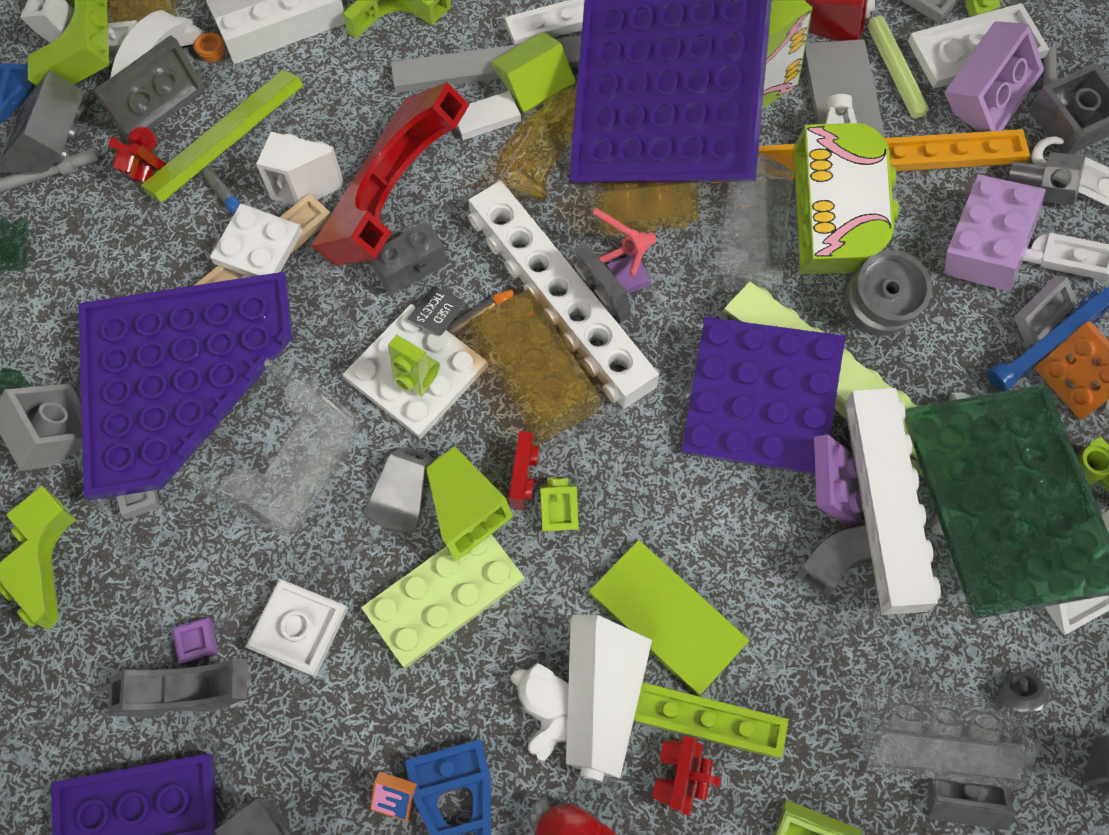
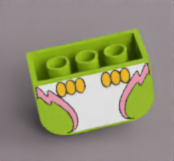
[762,0,812,109]
[793,123,898,274]

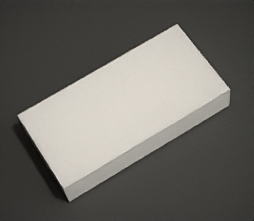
[457,91,521,140]

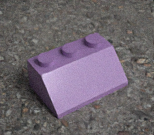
[945,21,1044,132]

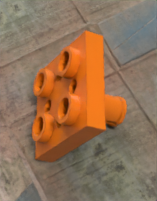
[1034,321,1109,420]

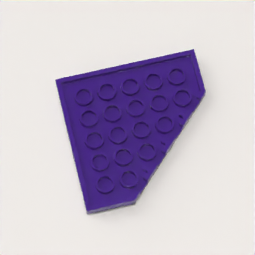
[78,272,293,501]

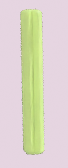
[867,15,929,119]

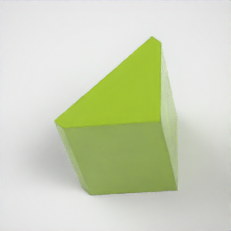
[491,31,576,114]

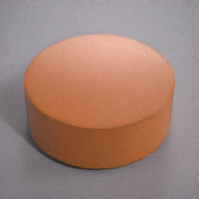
[193,32,226,63]

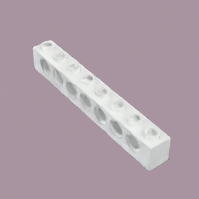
[468,180,659,409]

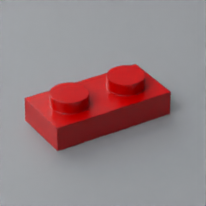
[509,431,540,510]

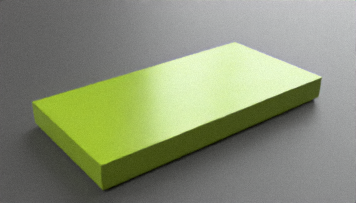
[589,540,750,696]

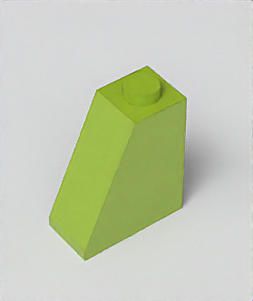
[426,446,513,562]

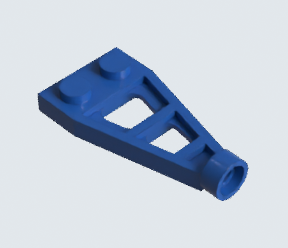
[986,286,1109,392]
[405,739,491,835]

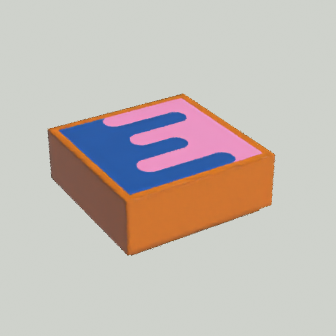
[370,772,417,822]

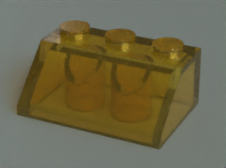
[591,182,699,235]

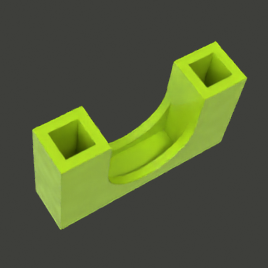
[28,0,109,86]

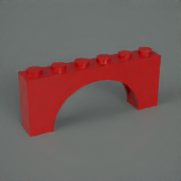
[311,82,469,266]

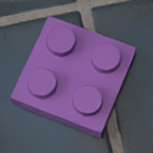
[814,434,863,526]

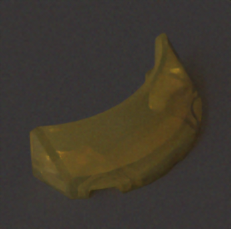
[497,86,577,201]

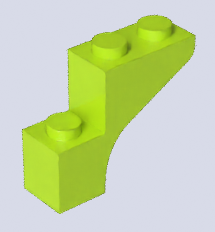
[0,486,76,630]

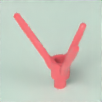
[593,208,657,276]

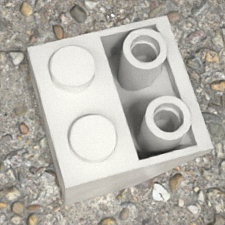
[256,132,344,205]

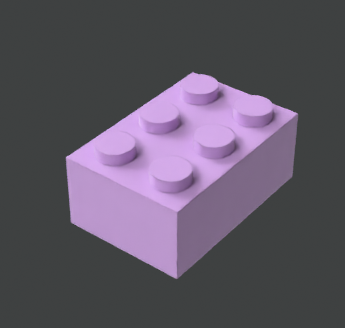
[944,174,1046,292]

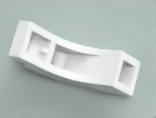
[20,0,138,63]
[111,10,204,77]

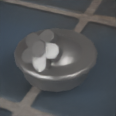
[998,672,1050,714]

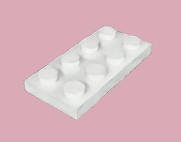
[908,3,1050,89]

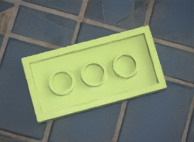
[361,534,525,669]

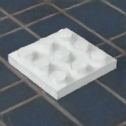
[342,304,488,439]

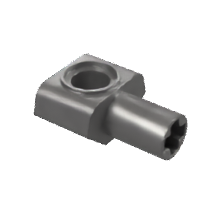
[1008,152,1085,206]

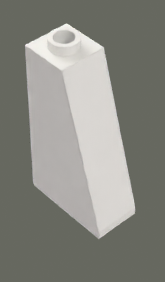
[566,615,652,782]

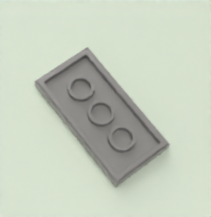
[804,39,885,138]

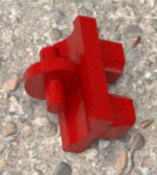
[108,127,166,183]
[652,735,722,816]

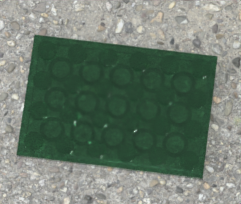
[904,384,1109,620]

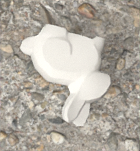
[510,663,569,761]

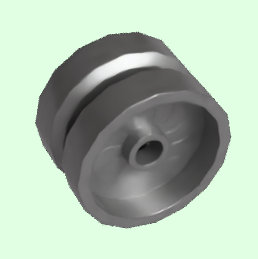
[844,250,932,336]

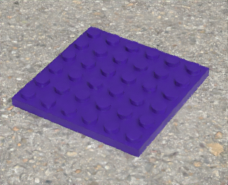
[569,0,772,184]

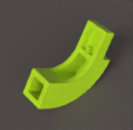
[343,0,451,39]

